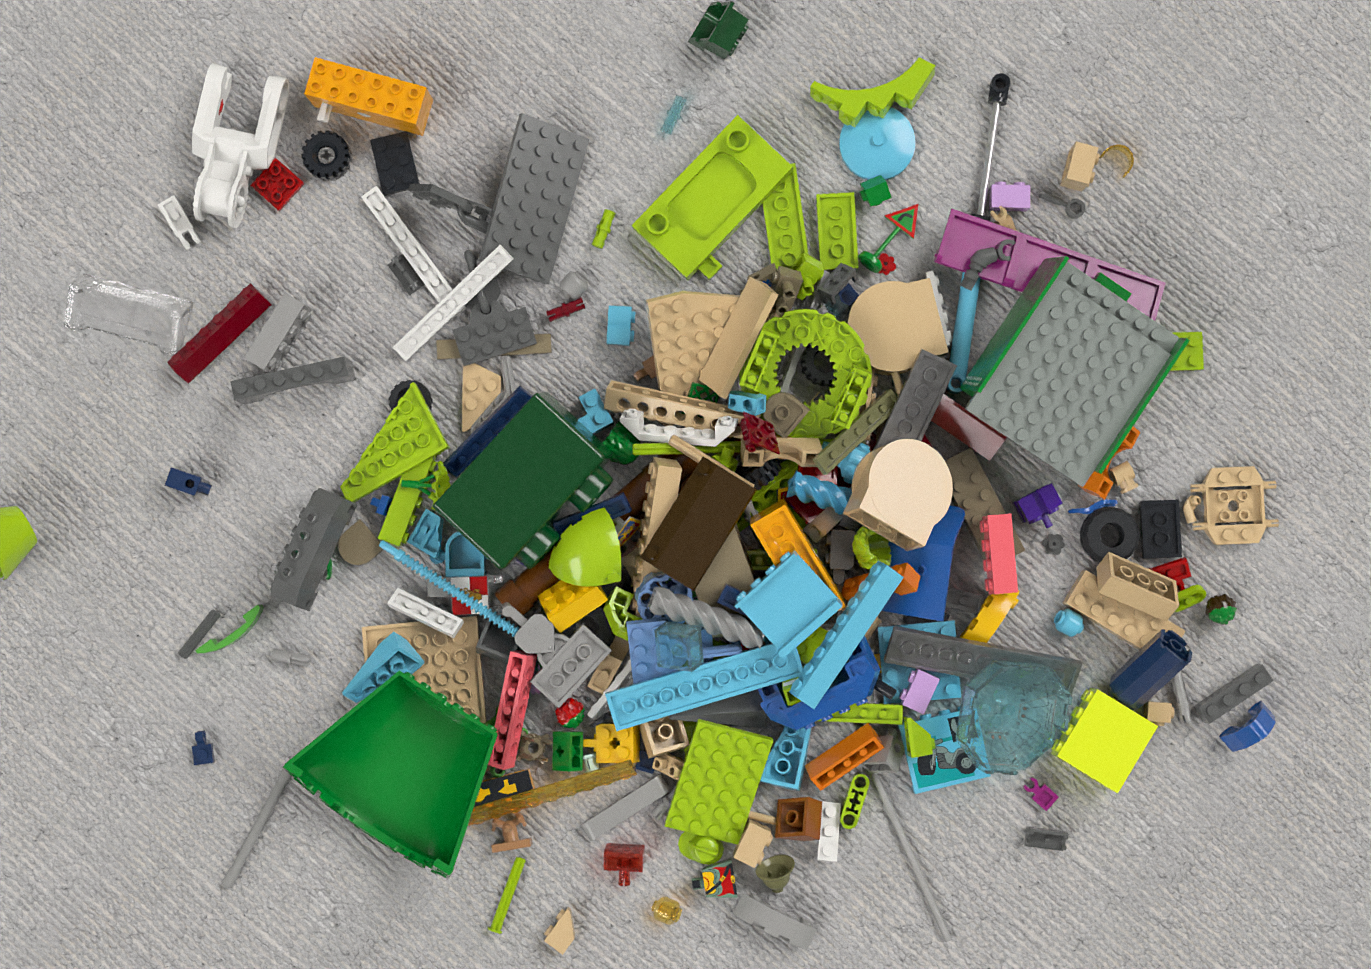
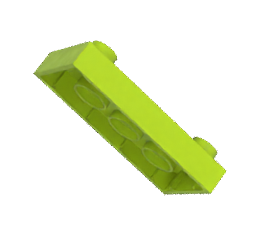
[631,115,793,281]

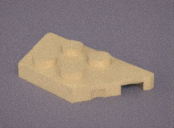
[462,363,502,432]

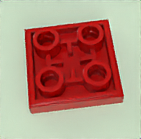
[250,157,305,212]

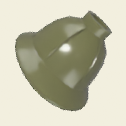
[755,855,795,893]

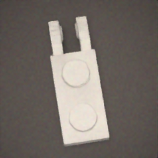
[158,195,201,250]

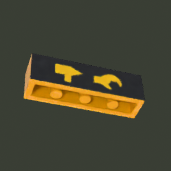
[472,768,535,813]

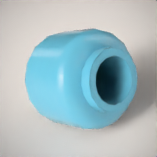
[1054,608,1084,637]

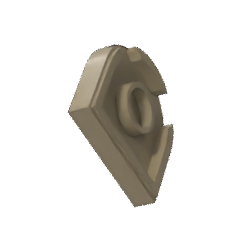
[763,392,810,438]
[339,519,384,565]

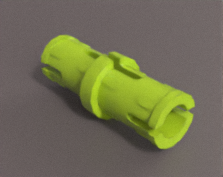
[591,209,616,249]

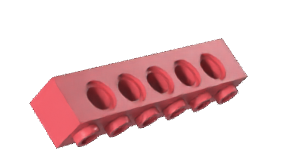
[488,650,537,770]

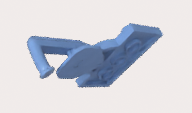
[626,617,742,684]

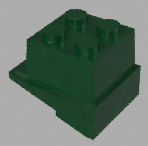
[688,1,749,60]

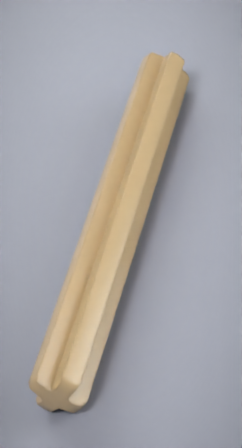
[668,435,754,487]

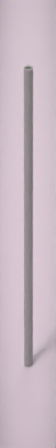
[847,722,952,942]

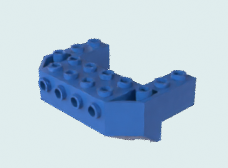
[758,625,880,730]

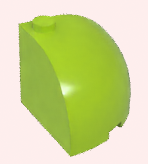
[549,508,621,587]

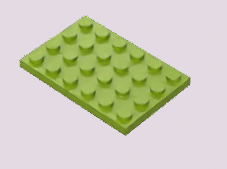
[664,719,773,845]

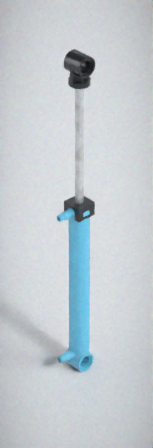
[946,73,1011,394]

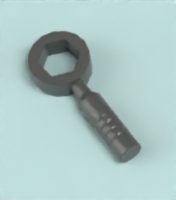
[1039,191,1085,219]

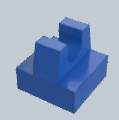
[370,495,393,516]

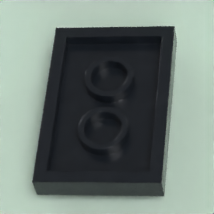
[370,131,420,196]
[1139,499,1182,559]

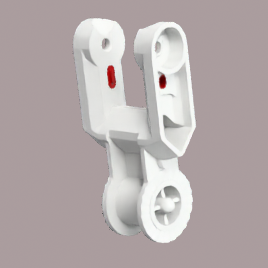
[192,63,289,228]

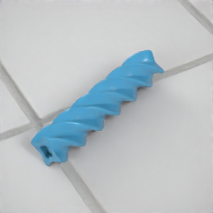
[786,471,852,515]

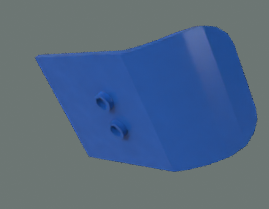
[881,506,965,622]

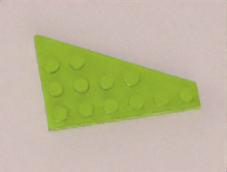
[340,382,450,503]

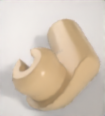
[1182,495,1201,524]

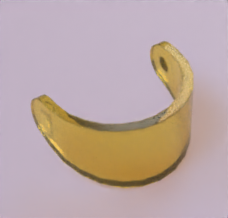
[1099,144,1134,178]

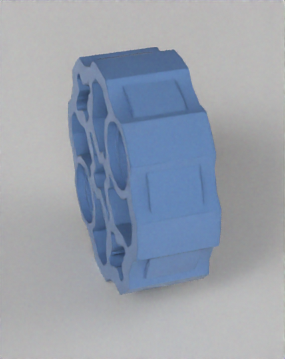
[635,571,693,628]

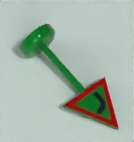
[858,204,918,273]

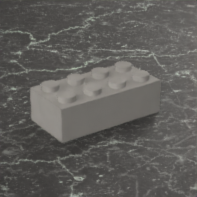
[244,293,312,373]

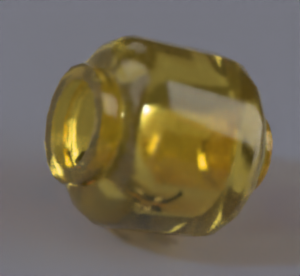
[652,896,682,925]

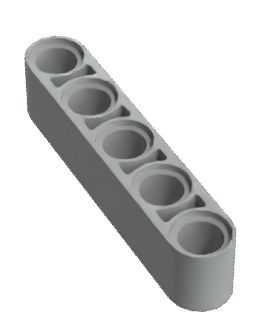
[581,774,670,841]

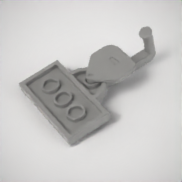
[502,602,612,708]

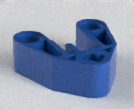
[1219,701,1276,752]

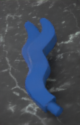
[1068,500,1118,514]

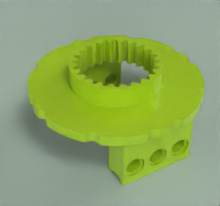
[739,309,872,440]

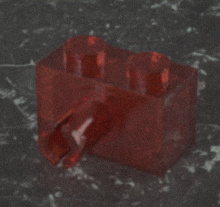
[604,843,645,886]

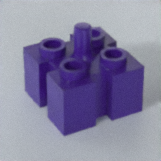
[1012,483,1063,528]

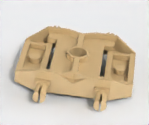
[1190,466,1279,545]

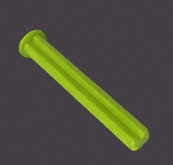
[487,857,526,934]

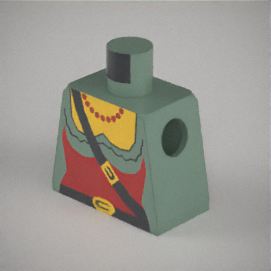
[692,858,738,898]

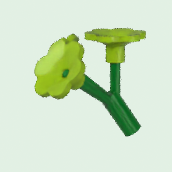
[401,461,451,510]

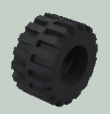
[801,343,836,387]

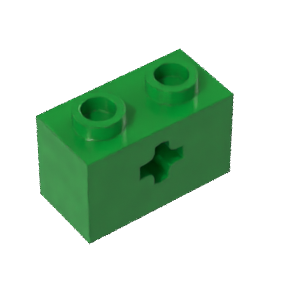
[552,731,583,772]

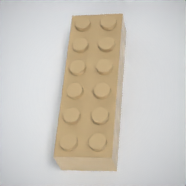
[1062,570,1186,650]

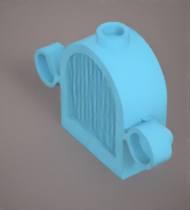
[429,532,487,577]

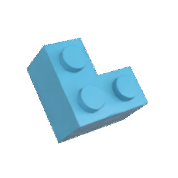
[578,389,614,435]

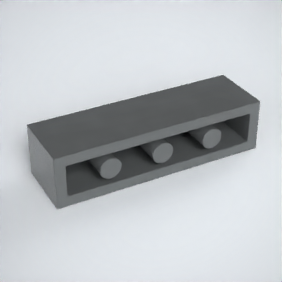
[1193,664,1274,724]

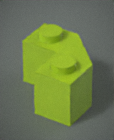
[603,587,643,641]

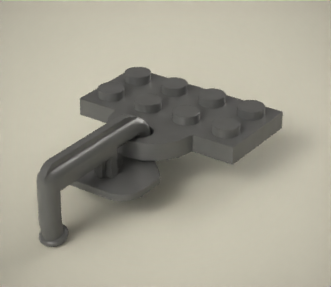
[408,184,493,234]
[452,250,537,367]

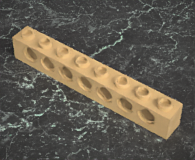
[604,380,761,439]

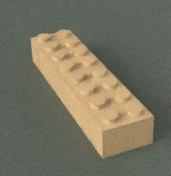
[629,457,682,618]

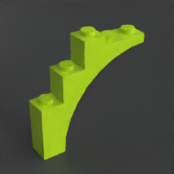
[810,57,936,127]

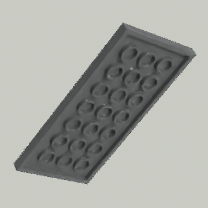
[478,113,589,284]

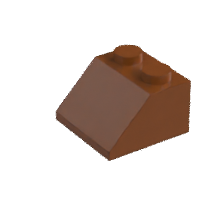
[775,797,822,841]

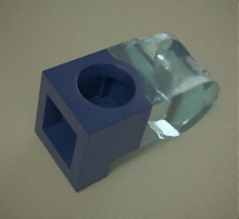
[825,283,859,318]

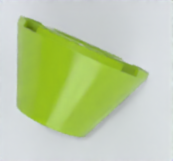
[0,506,38,581]

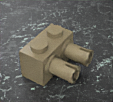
[770,266,803,317]

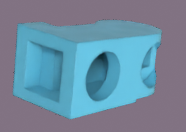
[728,391,766,416]

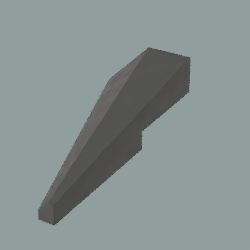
[668,689,767,727]

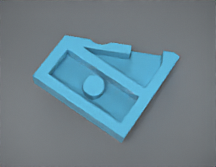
[407,509,444,560]

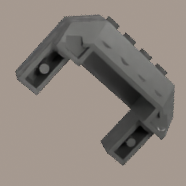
[270,488,358,611]

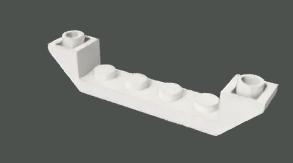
[620,409,738,447]

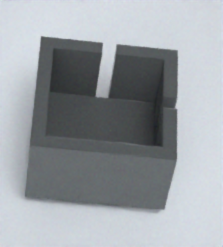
[476,614,521,664]

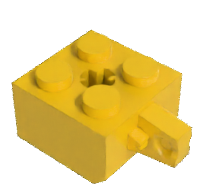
[583,723,640,763]

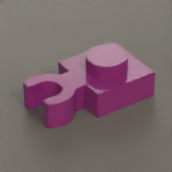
[1023,777,1059,811]

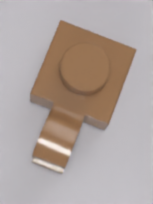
[633,355,657,382]

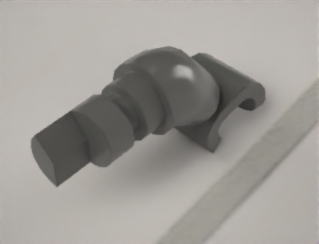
[960,239,1016,291]

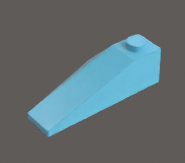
[342,632,425,703]
[760,726,812,792]

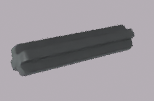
[178,609,221,659]

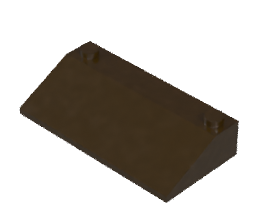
[640,457,757,591]

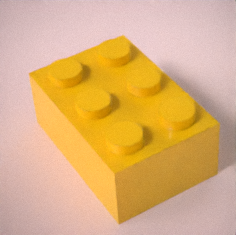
[538,580,608,633]

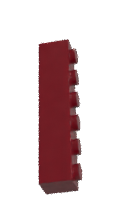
[167,283,272,384]

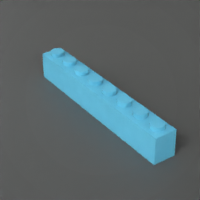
[789,561,904,709]

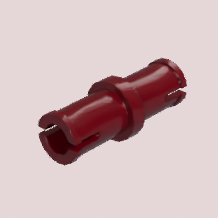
[546,297,586,322]

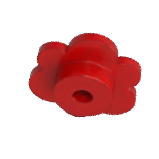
[878,253,896,275]

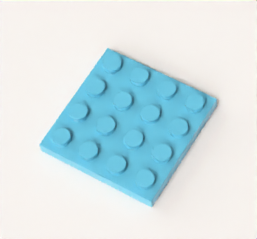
[877,620,961,704]

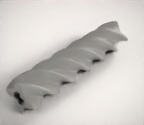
[647,587,765,649]

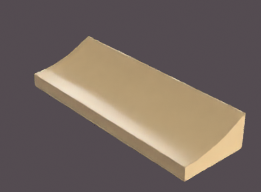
[699,277,778,399]

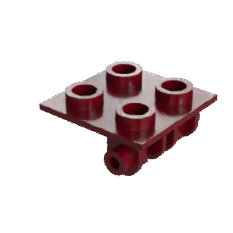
[740,412,780,455]

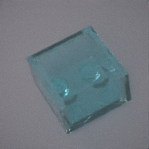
[654,622,704,672]

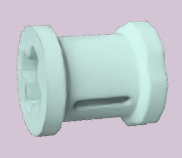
[583,752,602,775]

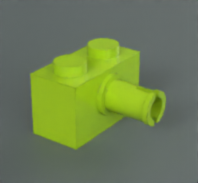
[791,252,824,301]

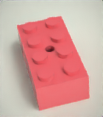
[980,514,1018,594]

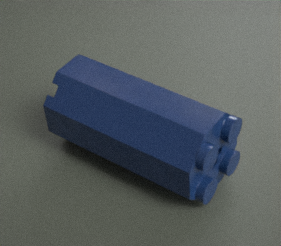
[1109,629,1192,711]

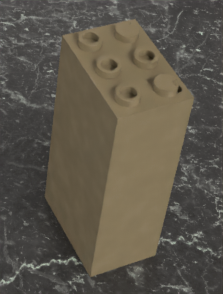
[695,524,757,638]

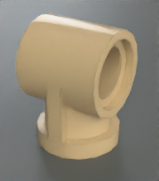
[1109,461,1139,494]

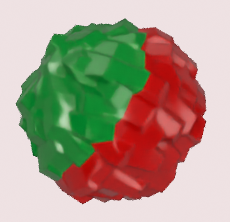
[555,697,585,729]

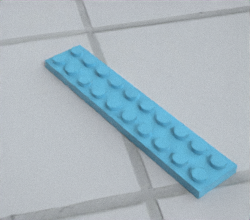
[605,643,803,731]

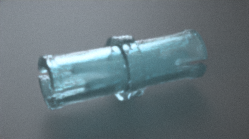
[660,95,687,135]

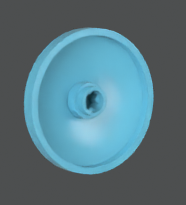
[839,107,915,180]

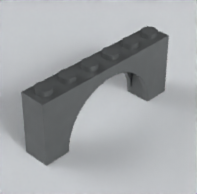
[230,356,356,405]

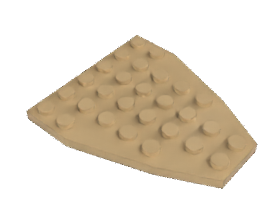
[645,291,780,409]

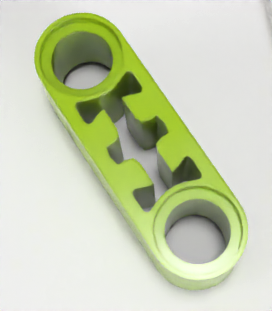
[840,772,869,829]

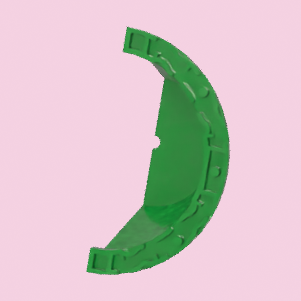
[283,670,498,878]

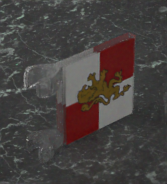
[450,574,503,616]

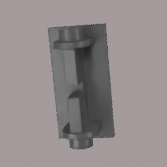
[388,254,425,295]

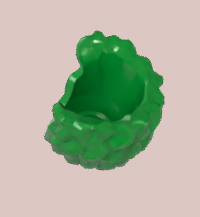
[603,420,641,465]

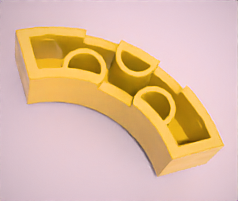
[959,590,1020,643]

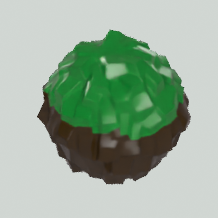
[1205,594,1237,625]

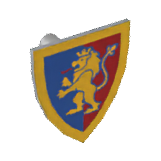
[612,516,641,547]

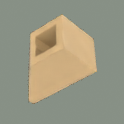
[544,907,575,955]

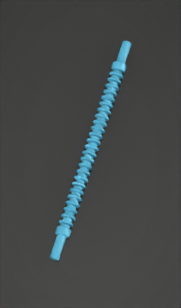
[379,540,520,637]

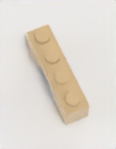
[740,437,822,467]

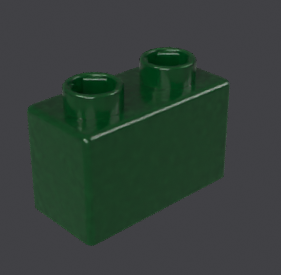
[433,392,613,570]

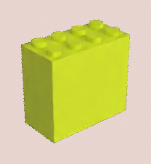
[1051,688,1158,793]

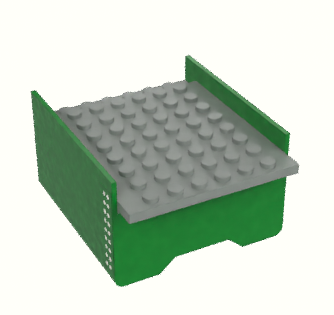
[960,256,1190,487]

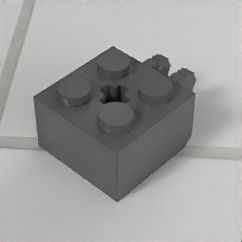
[824,530,855,585]

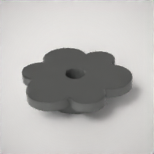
[1042,534,1065,555]

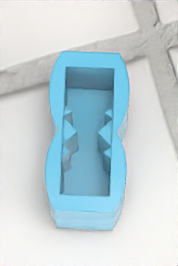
[607,305,636,346]

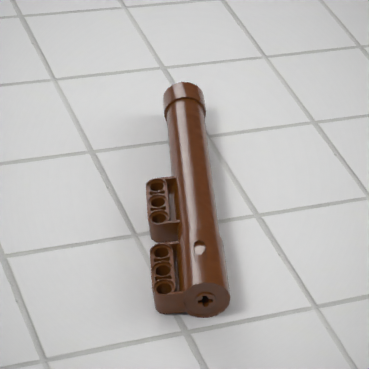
[494,454,698,616]

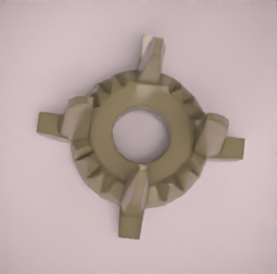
[516,730,552,765]

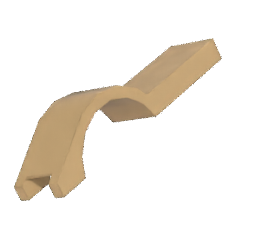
[587,610,642,695]

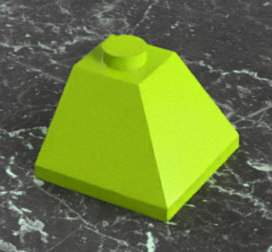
[903,716,936,758]

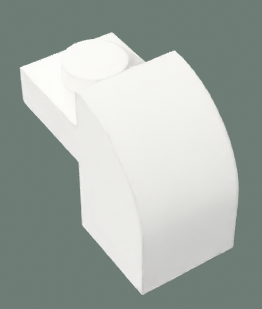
[803,507,843,543]

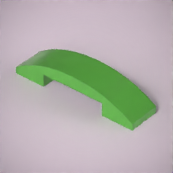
[195,604,264,654]

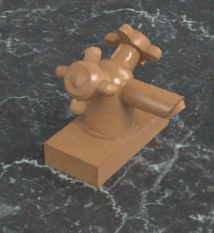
[491,810,533,853]

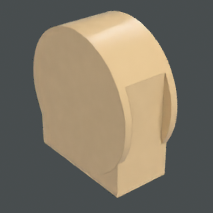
[846,278,949,376]
[843,439,953,551]

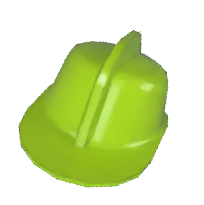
[678,831,724,865]

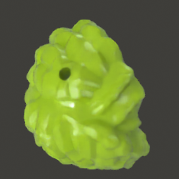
[852,526,891,570]

